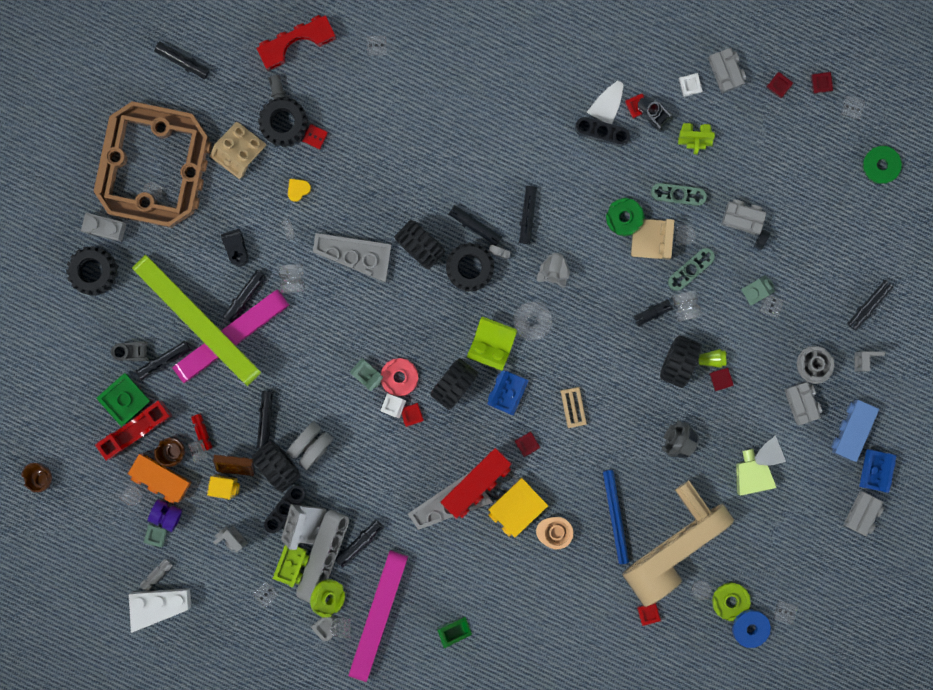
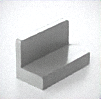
[855,352,885,371]

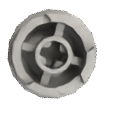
[797,346,834,384]

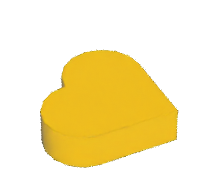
[288,179,311,202]

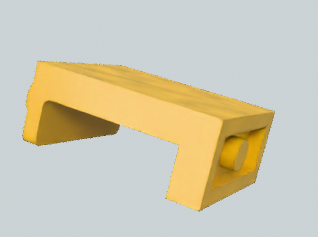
[488,477,548,538]

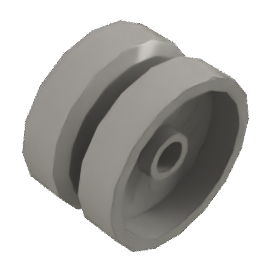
[286,421,334,470]

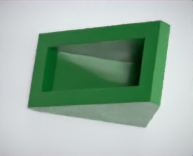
[437,617,472,648]

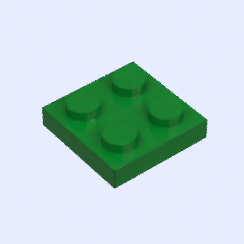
[96,373,151,427]

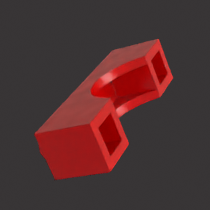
[256,15,336,71]
[95,400,172,461]

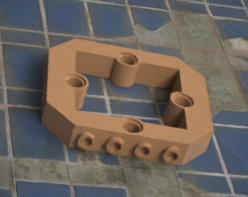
[94,101,212,228]

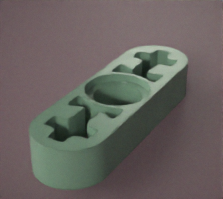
[650,183,707,206]
[668,248,715,291]

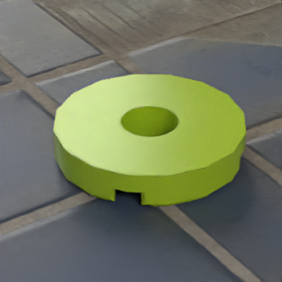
[310,579,345,618]
[712,582,751,621]

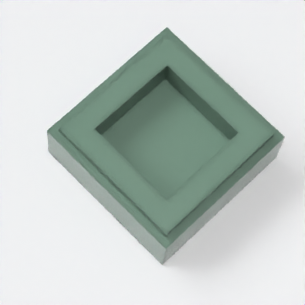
[143,524,167,548]

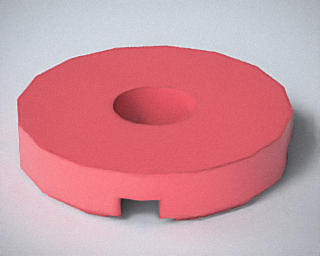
[381,358,418,396]

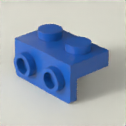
[487,370,529,416]
[859,449,896,493]

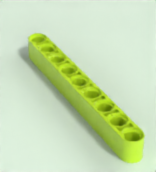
[132,254,261,386]

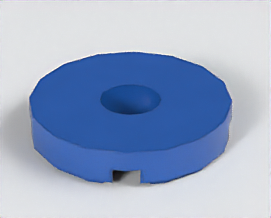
[732,609,771,648]

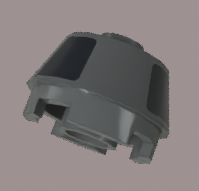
[662,421,699,459]

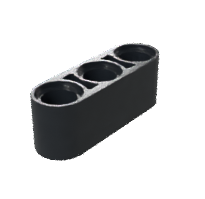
[575,117,630,147]
[264,485,306,533]

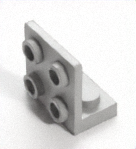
[281,504,326,550]

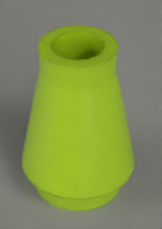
[699,349,727,368]

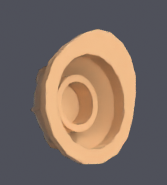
[536,517,573,549]

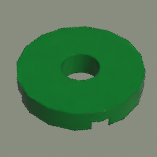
[862,146,902,184]
[606,198,645,237]

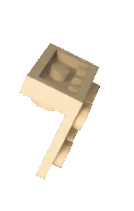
[210,122,266,179]
[631,219,674,260]

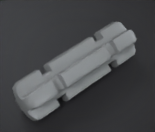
[140,559,172,591]

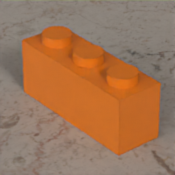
[128,453,192,504]

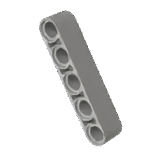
[296,510,349,603]

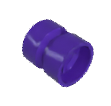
[147,499,183,532]

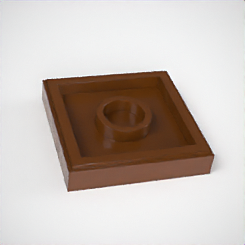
[213,455,255,476]

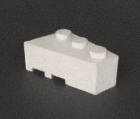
[129,588,191,633]

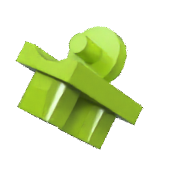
[678,123,715,155]

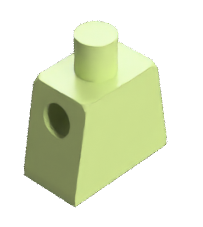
[736,449,776,496]

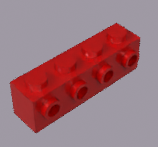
[440,448,512,519]

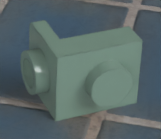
[741,275,775,306]
[350,358,383,391]

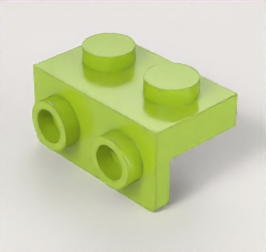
[272,545,309,588]

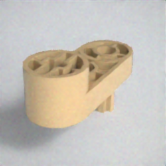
[622,480,734,607]

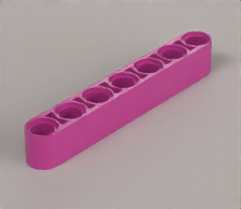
[172,289,290,384]
[348,550,408,682]

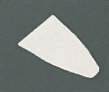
[587,81,623,124]
[755,436,786,465]

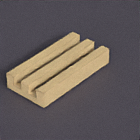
[560,387,587,428]

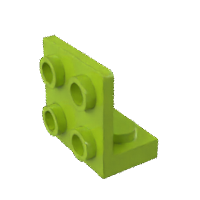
[467,317,517,371]

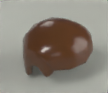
[154,437,186,467]
[21,463,52,493]

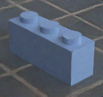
[831,400,879,462]

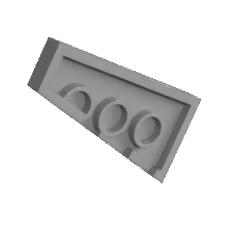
[313,233,392,283]
[408,471,493,530]

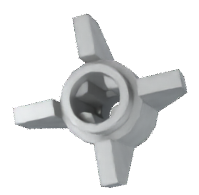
[536,253,570,288]

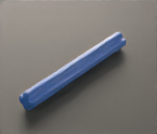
[603,470,629,565]

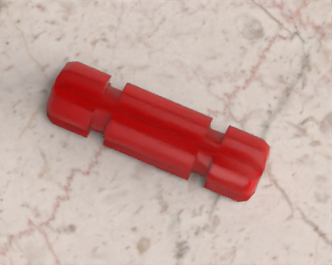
[191,414,212,451]

